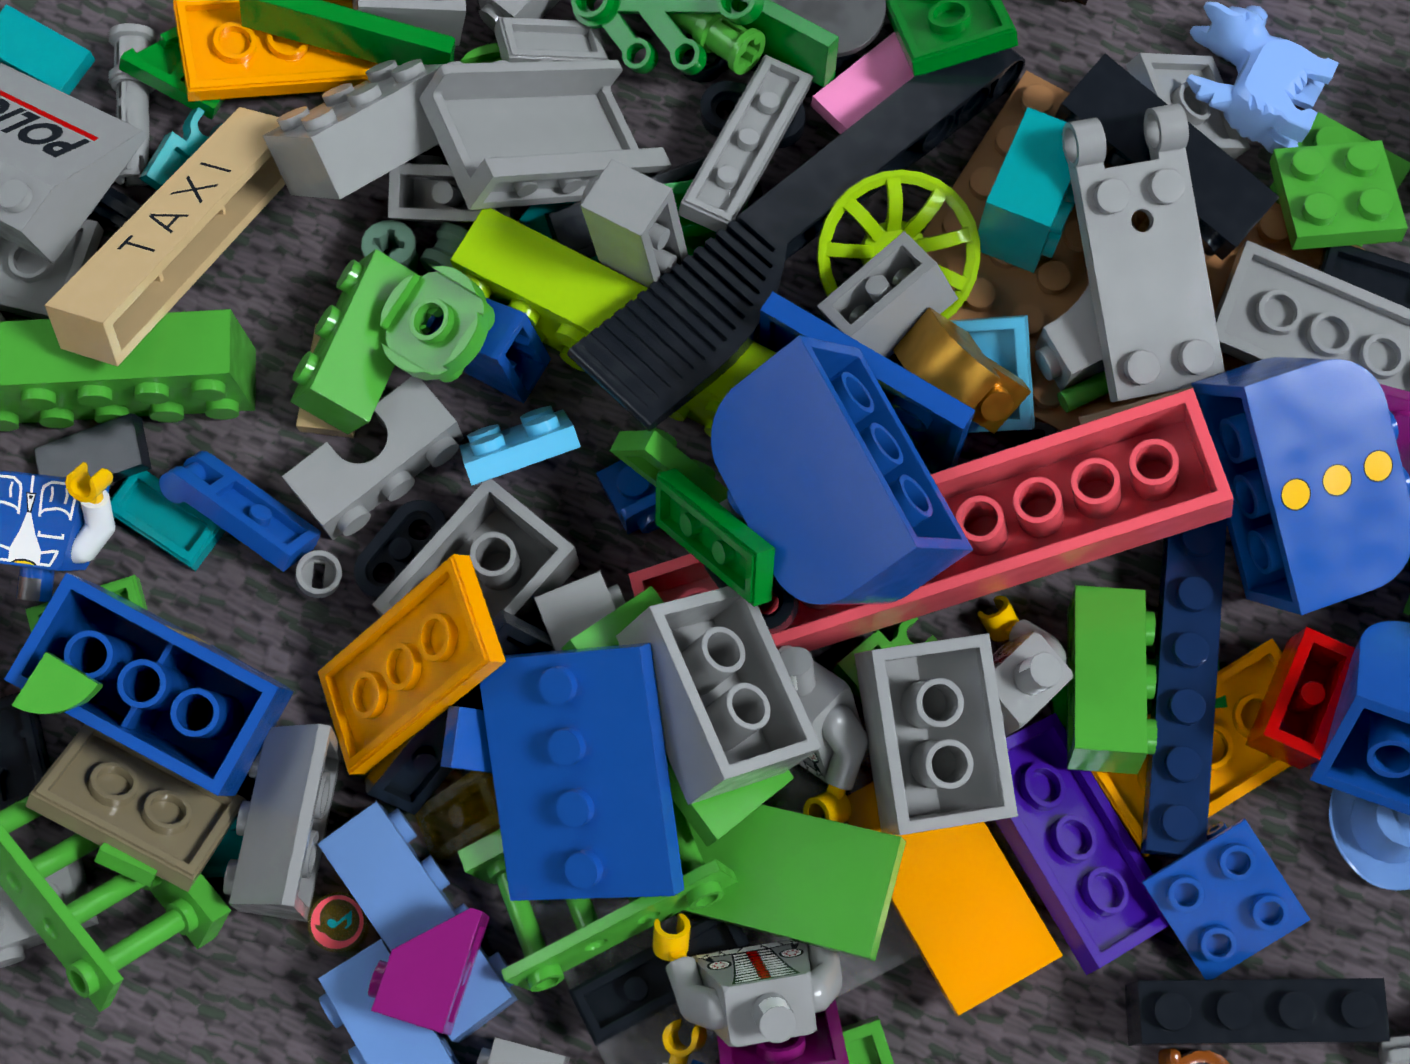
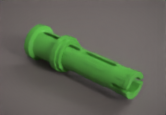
[668,14,766,75]

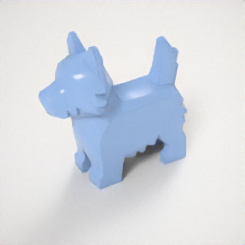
[1186,1,1338,154]

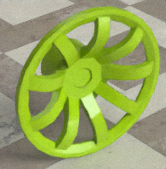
[816,169,981,319]

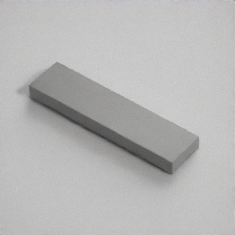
[678,55,813,232]

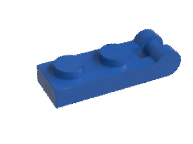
[159,451,322,572]

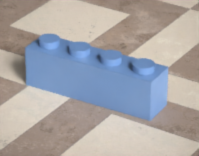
[317,801,518,1043]
[318,939,460,1064]

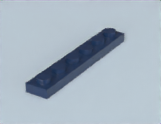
[1141,518,1227,858]

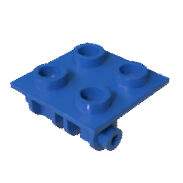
[1142,818,1311,980]

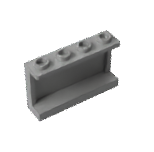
[419,58,671,210]

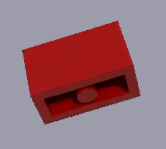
[1245,627,1355,769]

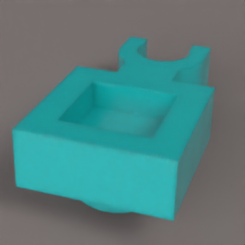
[139,107,222,190]

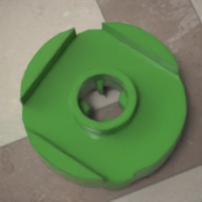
[380,266,495,383]

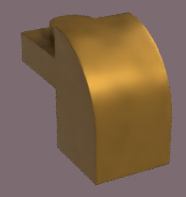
[893,307,1031,434]

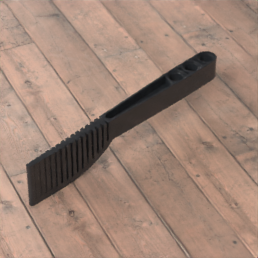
[567,48,1025,431]

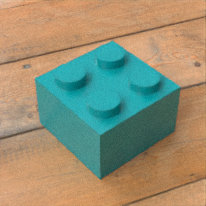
[978,107,1075,273]

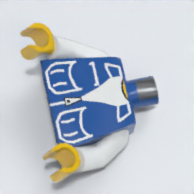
[0,462,115,602]

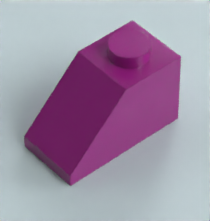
[368,908,490,1036]

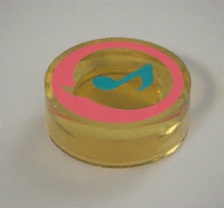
[308,892,370,954]

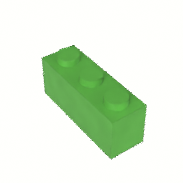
[290,249,420,435]
[1067,585,1157,774]

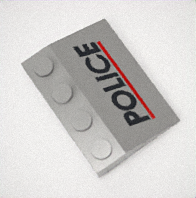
[0,62,147,264]

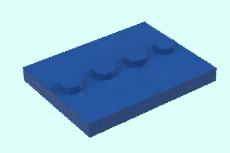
[759,291,975,474]
[480,643,685,901]

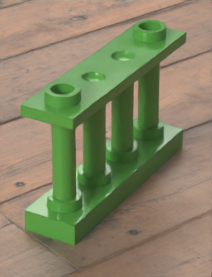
[0,744,231,1012]
[458,800,738,992]

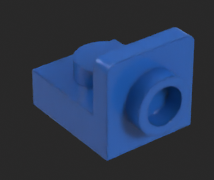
[596,460,660,534]

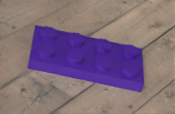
[995,713,1170,975]

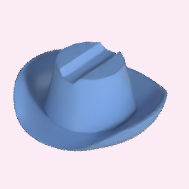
[1328,789,1410,891]

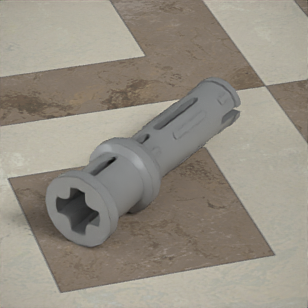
[109,23,157,187]

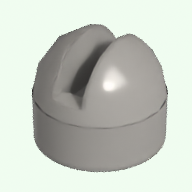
[295,550,342,598]

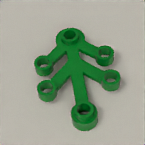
[571,0,764,75]

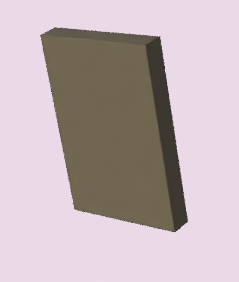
[25,724,247,892]

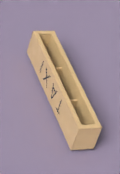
[45,107,285,367]

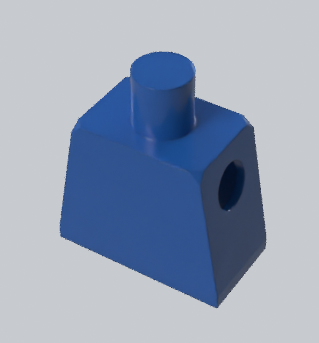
[426,297,551,404]

